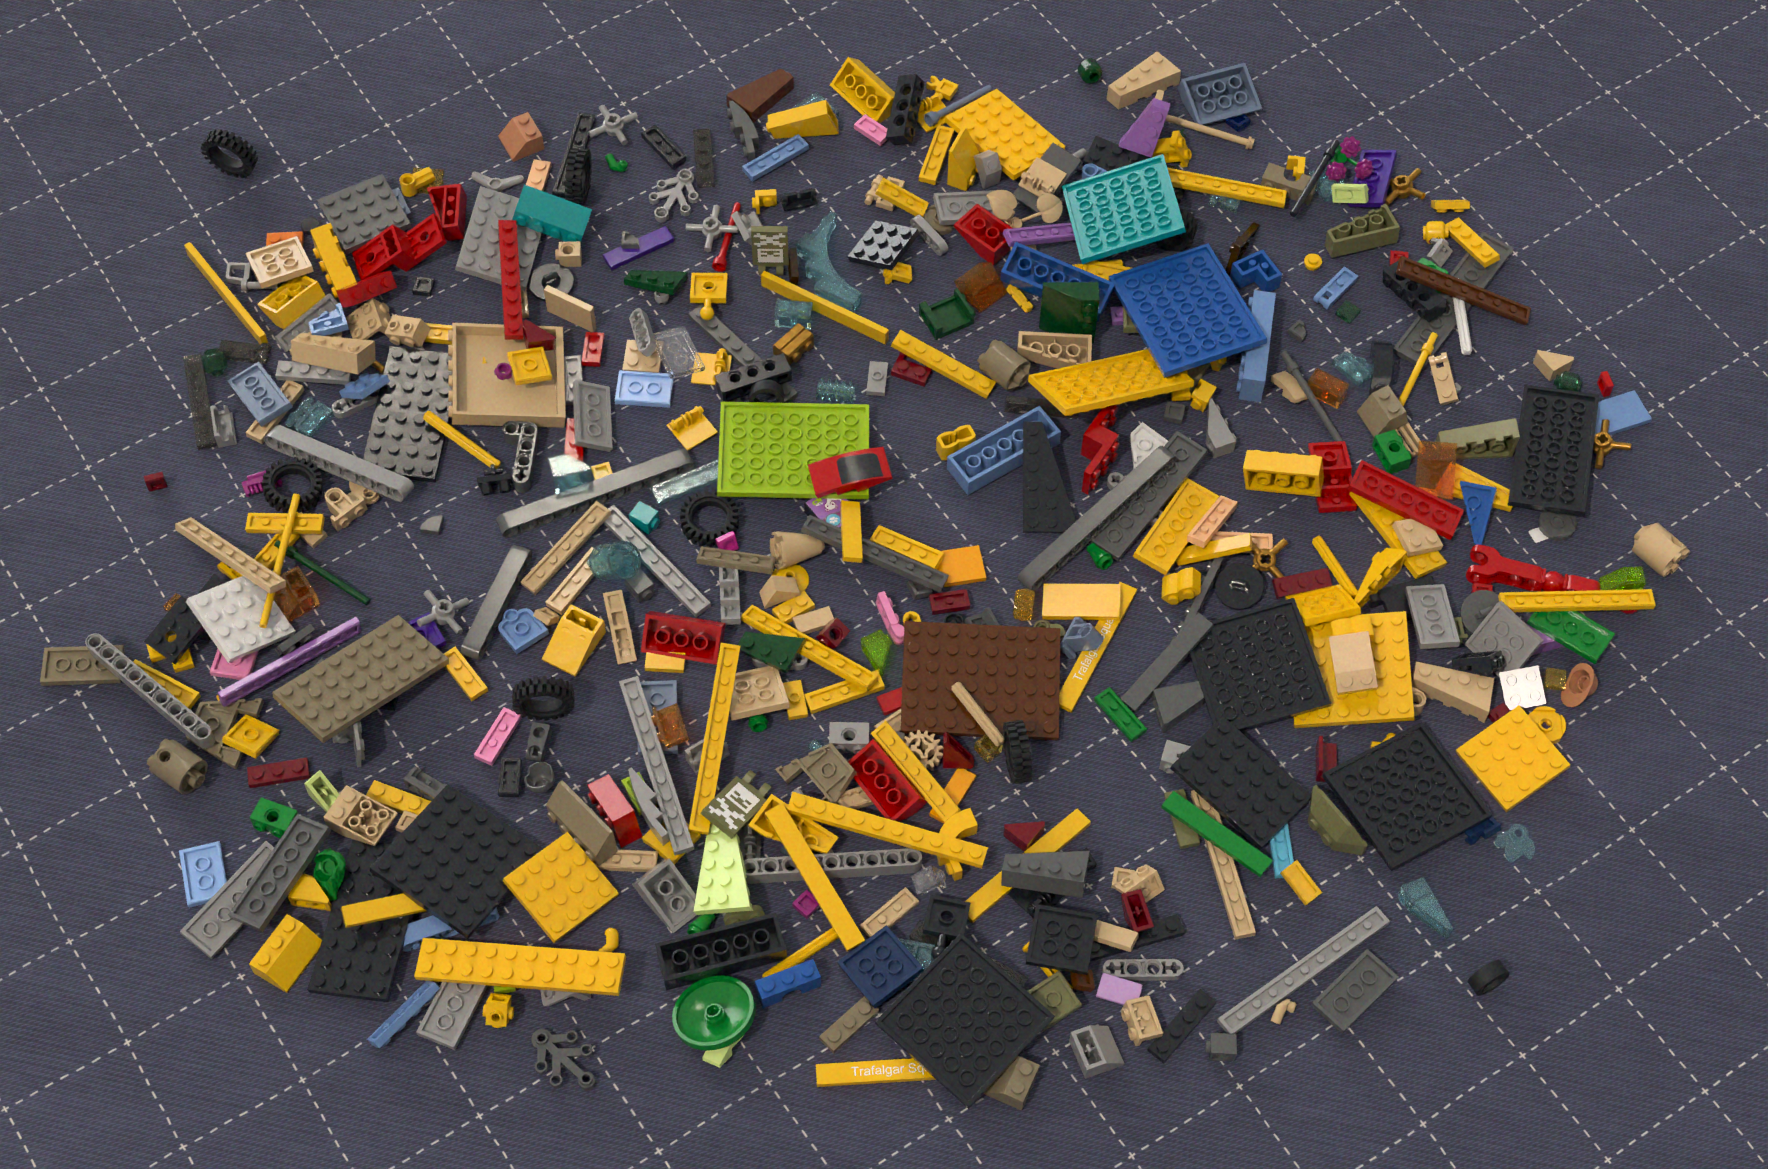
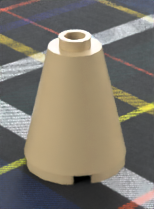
[770,531,825,569]

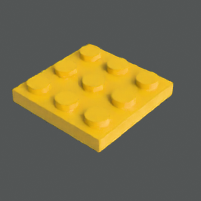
[1285,584,1361,627]

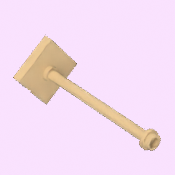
[1155,89,1255,149]

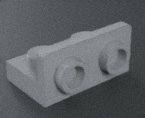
[731,211,763,246]

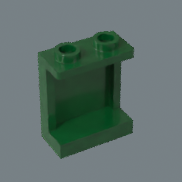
[919,288,976,340]

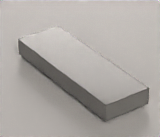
[564,355,583,405]

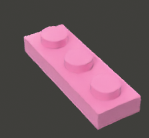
[474,707,522,766]

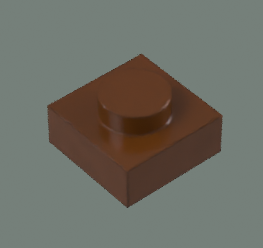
[1070,970,1095,992]

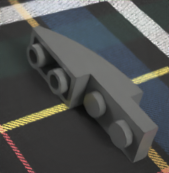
[726,101,759,163]

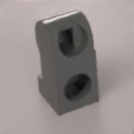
[526,722,553,762]

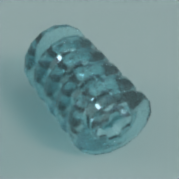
[816,377,855,404]

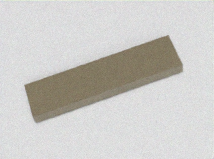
[697,546,776,574]

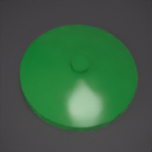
[672,976,756,1051]

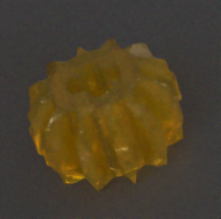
[1013,588,1035,621]

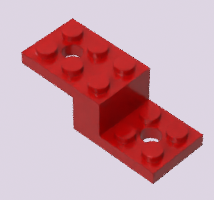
[352,213,447,280]
[1081,405,1120,495]

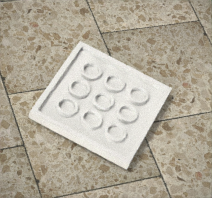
[186,576,295,663]

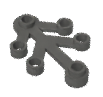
[531,1029,596,1091]

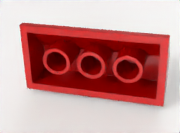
[641,611,726,665]
[848,739,927,822]

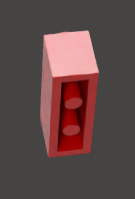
[336,271,397,308]

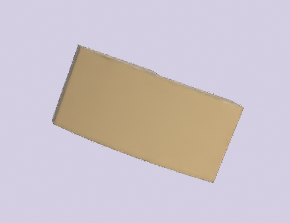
[1271,371,1308,403]

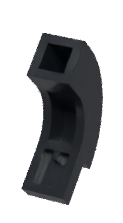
[1369,340,1393,396]

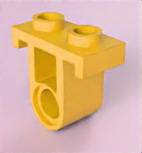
[1152,131,1192,168]

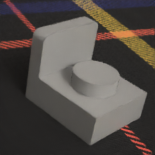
[1427,238,1453,268]

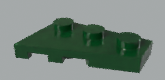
[624,270,688,295]
[737,632,806,674]

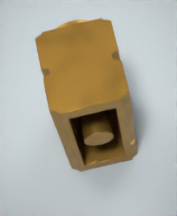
[773,323,814,366]

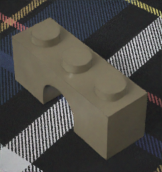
[1261,163,1319,205]

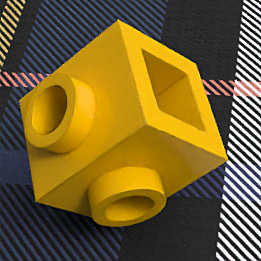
[483,993,514,1028]

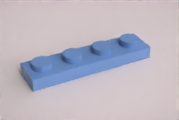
[742,134,809,182]
[367,981,440,1048]

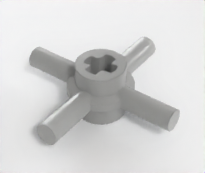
[588,105,638,145]
[686,205,739,252]
[417,590,469,635]

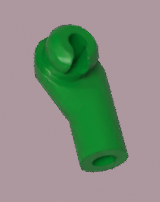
[605,154,628,172]

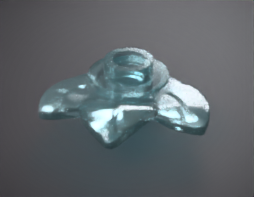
[1495,824,1535,863]

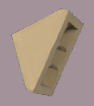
[1533,350,1574,381]
[759,575,801,609]

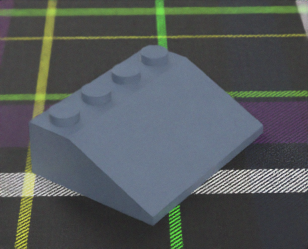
[1177,63,1262,125]

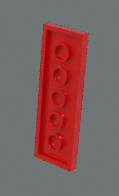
[1347,460,1464,540]

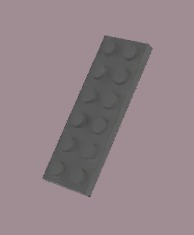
[228,814,331,932]

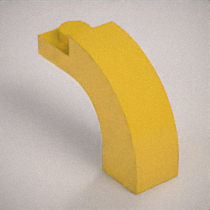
[937,808,978,881]

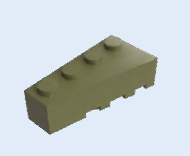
[1325,203,1400,258]
[1435,418,1520,461]

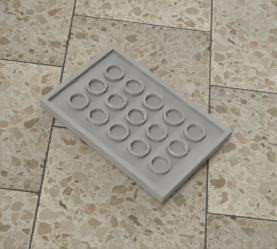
[455,186,541,292]

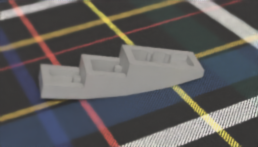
[719,567,741,625]
[628,767,669,846]

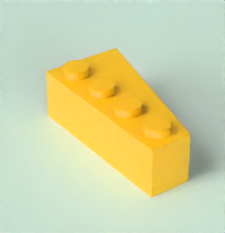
[310,223,356,301]

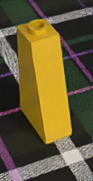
[766,100,839,139]

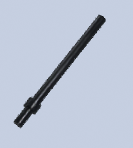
[1290,140,1340,217]

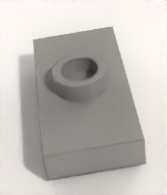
[866,361,888,396]

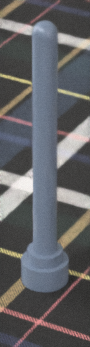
[924,85,992,127]

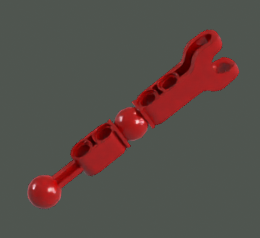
[1466,545,1638,614]

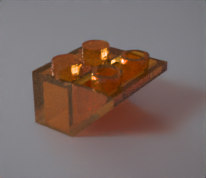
[954,262,1007,312]
[274,566,320,621]

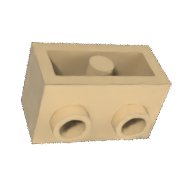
[384,315,430,347]

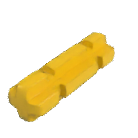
[1006,284,1033,313]

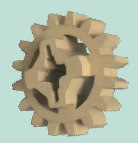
[903,730,943,771]

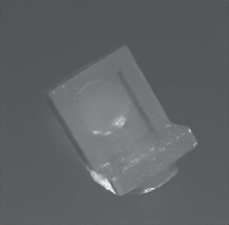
[911,865,946,896]

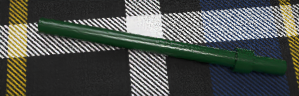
[274,540,371,605]

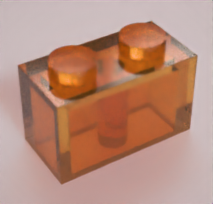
[1308,368,1349,409]

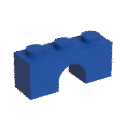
[755,959,821,1008]

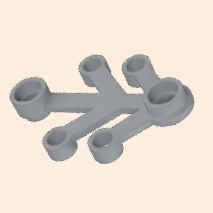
[649,169,699,223]

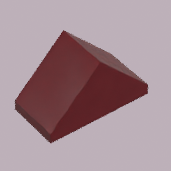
[523,319,556,351]
[943,731,974,769]
[1003,821,1045,852]
[1121,889,1154,932]

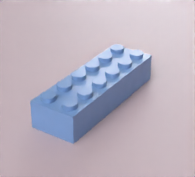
[1236,290,1276,402]
[947,406,1061,495]

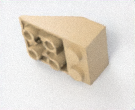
[324,785,398,846]

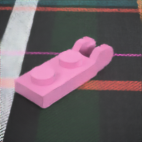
[876,591,904,645]

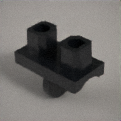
[477,464,512,496]

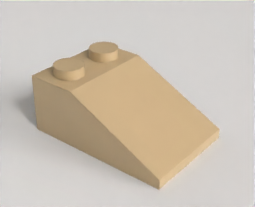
[1329,631,1378,695]

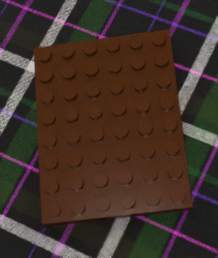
[900,621,1060,741]

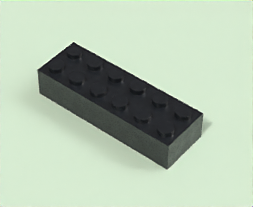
[655,913,787,990]

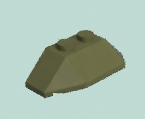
[1308,785,1368,855]

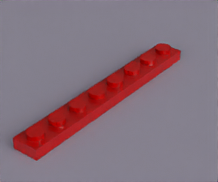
[498,220,523,340]

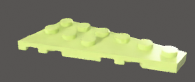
[694,822,753,915]

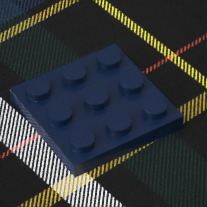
[837,925,924,1009]

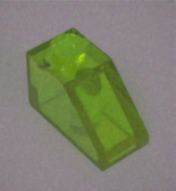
[1599,566,1646,590]
[861,629,892,677]

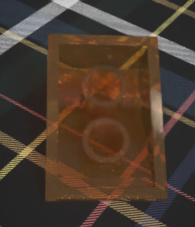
[1415,441,1457,500]

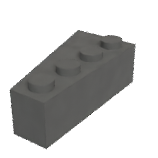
[1001,851,1090,898]

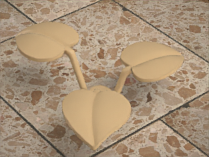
[986,190,1063,250]

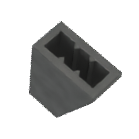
[1152,681,1204,733]

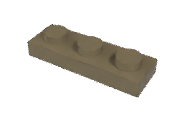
[819,997,879,1054]

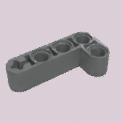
[502,421,539,493]

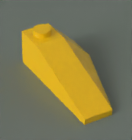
[1354,548,1407,608]
[748,794,838,854]

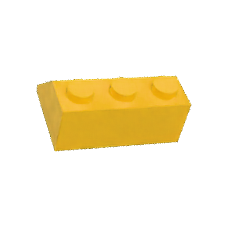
[257,275,325,329]
[249,914,322,993]

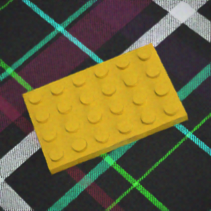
[945,89,1066,180]

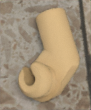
[1270,999,1297,1025]

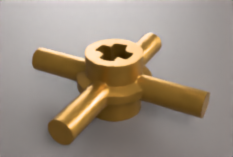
[1385,168,1426,206]
[1593,419,1631,469]
[1251,538,1288,578]

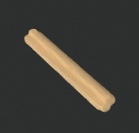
[952,682,1005,746]

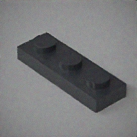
[641,125,687,169]

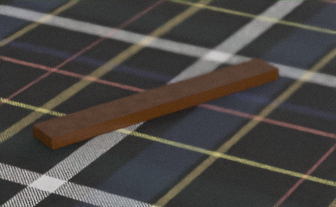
[1396,256,1531,325]

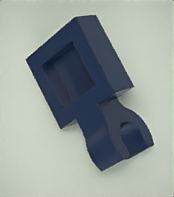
[1465,817,1501,845]

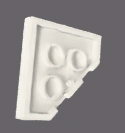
[1130,422,1168,469]

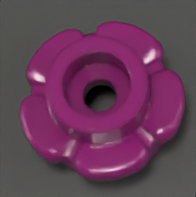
[494,363,512,380]

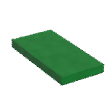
[1527,611,1615,664]

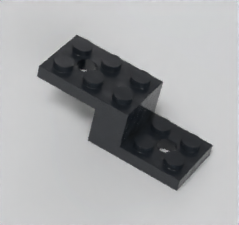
[144,574,226,664]

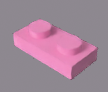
[854,114,888,146]

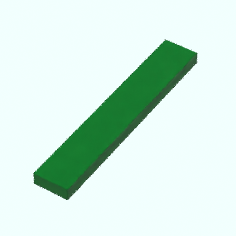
[1161,791,1273,878]

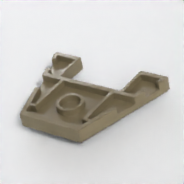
[186,698,264,769]
[775,743,857,825]

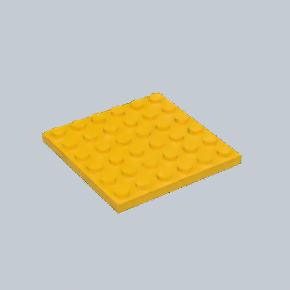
[1294,611,1414,728]

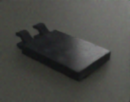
[1367,575,1435,621]

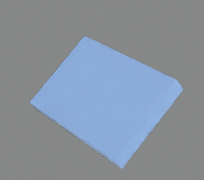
[615,370,674,408]
[179,841,227,908]

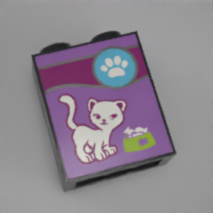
[804,498,862,528]

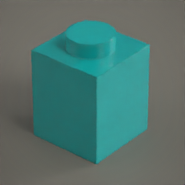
[629,501,660,534]

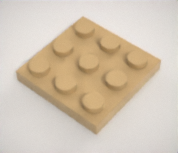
[246,236,314,289]
[729,666,790,720]

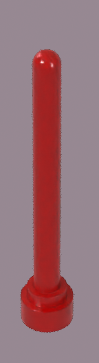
[712,202,741,272]

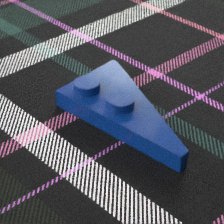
[1460,481,1497,545]

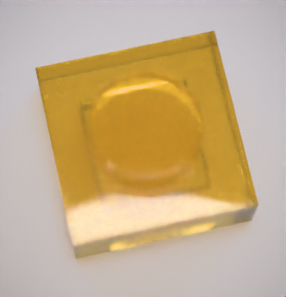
[1544,668,1566,691]

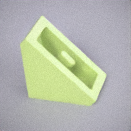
[304,770,340,812]

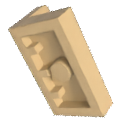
[1115,865,1165,903]
[1121,995,1163,1046]

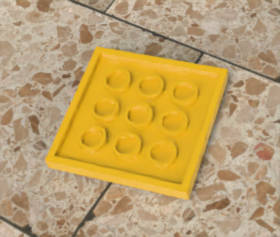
[1456,705,1570,812]
[503,832,619,943]

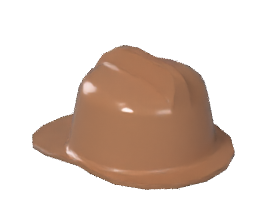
[1561,663,1598,707]

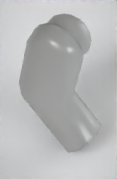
[1072,148,1087,170]

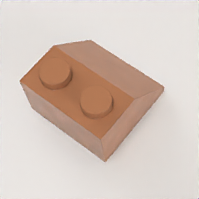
[498,112,544,162]

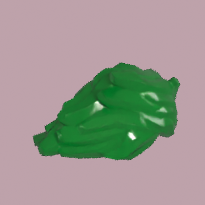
[313,848,346,901]

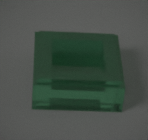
[1335,300,1361,324]

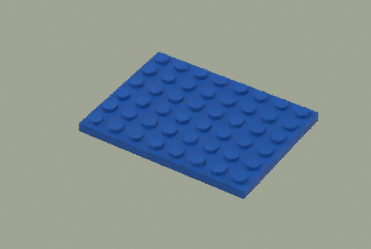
[1109,243,1267,378]

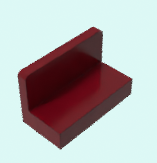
[1316,736,1337,782]

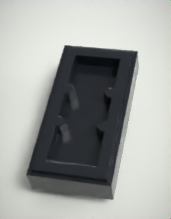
[498,758,522,797]

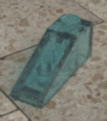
[1398,877,1453,938]

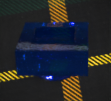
[1226,114,1251,132]

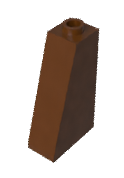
[726,69,794,123]

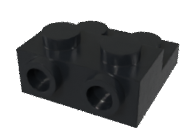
[1452,650,1505,676]

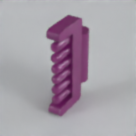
[242,470,282,497]

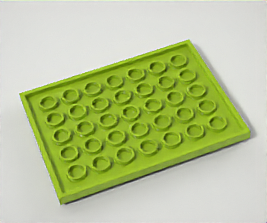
[717,402,869,499]

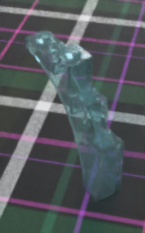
[796,211,861,313]

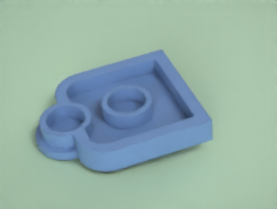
[498,608,549,654]

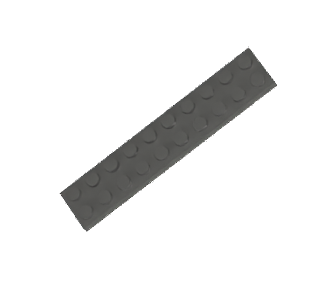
[1393,232,1514,370]

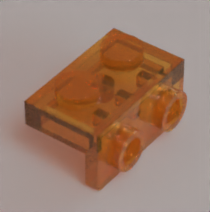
[651,703,690,748]

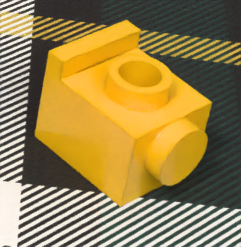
[1190,379,1217,412]

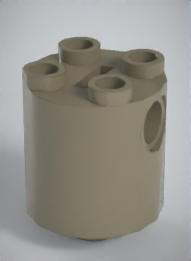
[977,339,1031,392]
[147,738,208,795]

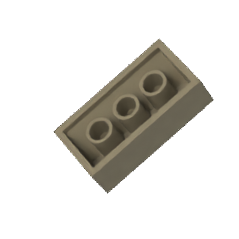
[546,780,618,866]

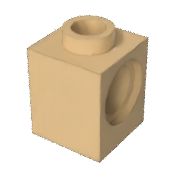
[555,241,582,267]

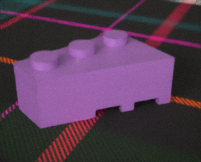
[1119,98,1170,157]

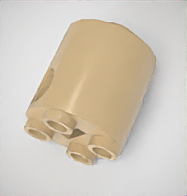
[1632,523,1690,577]

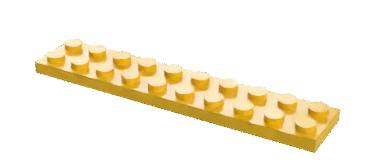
[414,938,626,996]

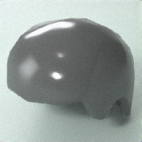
[524,762,555,793]

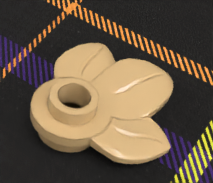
[347,481,380,504]

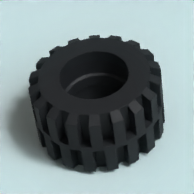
[1154,207,1198,252]

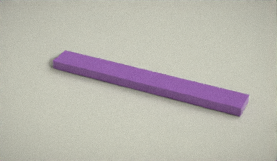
[218,617,361,707]

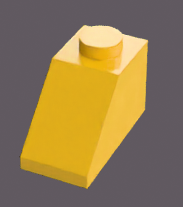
[288,874,332,911]

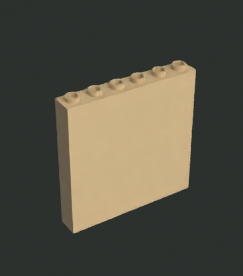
[448,323,566,428]

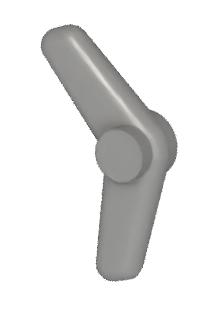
[471,172,524,192]

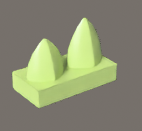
[1331,184,1369,203]

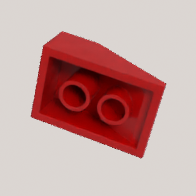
[954,204,1012,266]

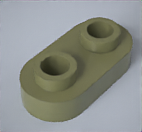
[723,905,765,925]

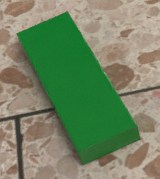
[1094,687,1147,742]

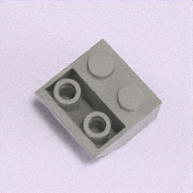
[1069,1025,1124,1079]

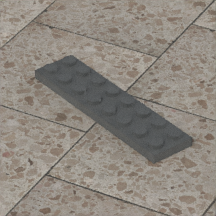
[1089,431,1208,561]

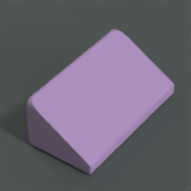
[1096,973,1143,1005]

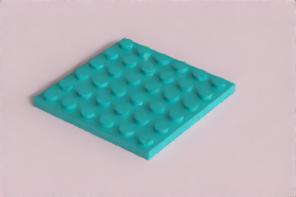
[1062,154,1186,264]

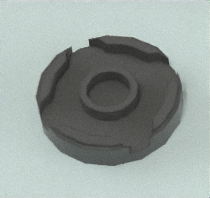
[1538,511,1577,541]

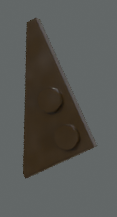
[1225,222,1260,276]

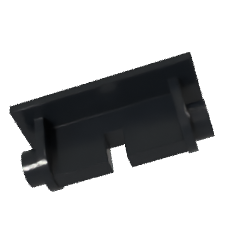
[780,188,818,211]

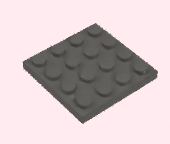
[317,174,411,254]

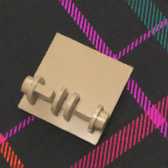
[1018,157,1067,197]

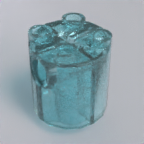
[587,541,641,582]

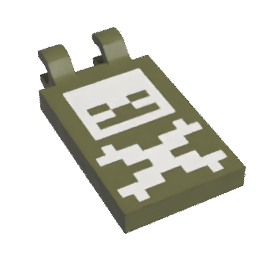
[751,226,789,276]
[700,770,772,839]

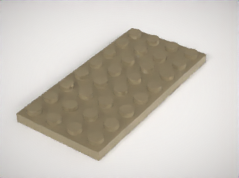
[272,615,449,743]

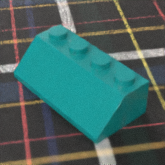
[512,184,592,243]

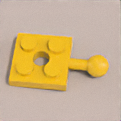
[690,273,728,320]

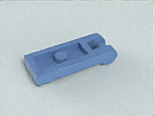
[1313,266,1358,310]

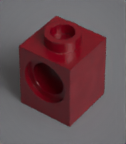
[816,618,850,649]

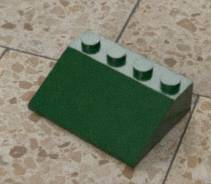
[1039,282,1100,343]

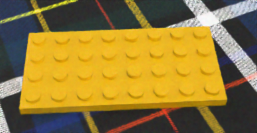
[1028,349,1194,416]

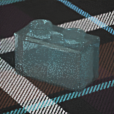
[774,299,813,330]

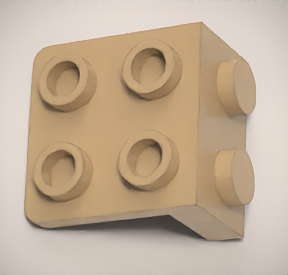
[346,298,391,340]

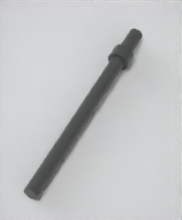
[1280,351,1343,442]

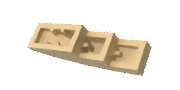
[603,590,637,665]

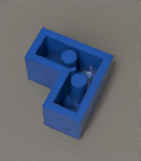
[1230,249,1282,292]

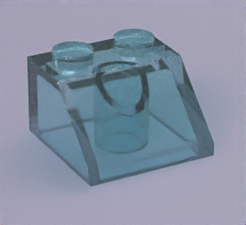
[548,455,592,494]

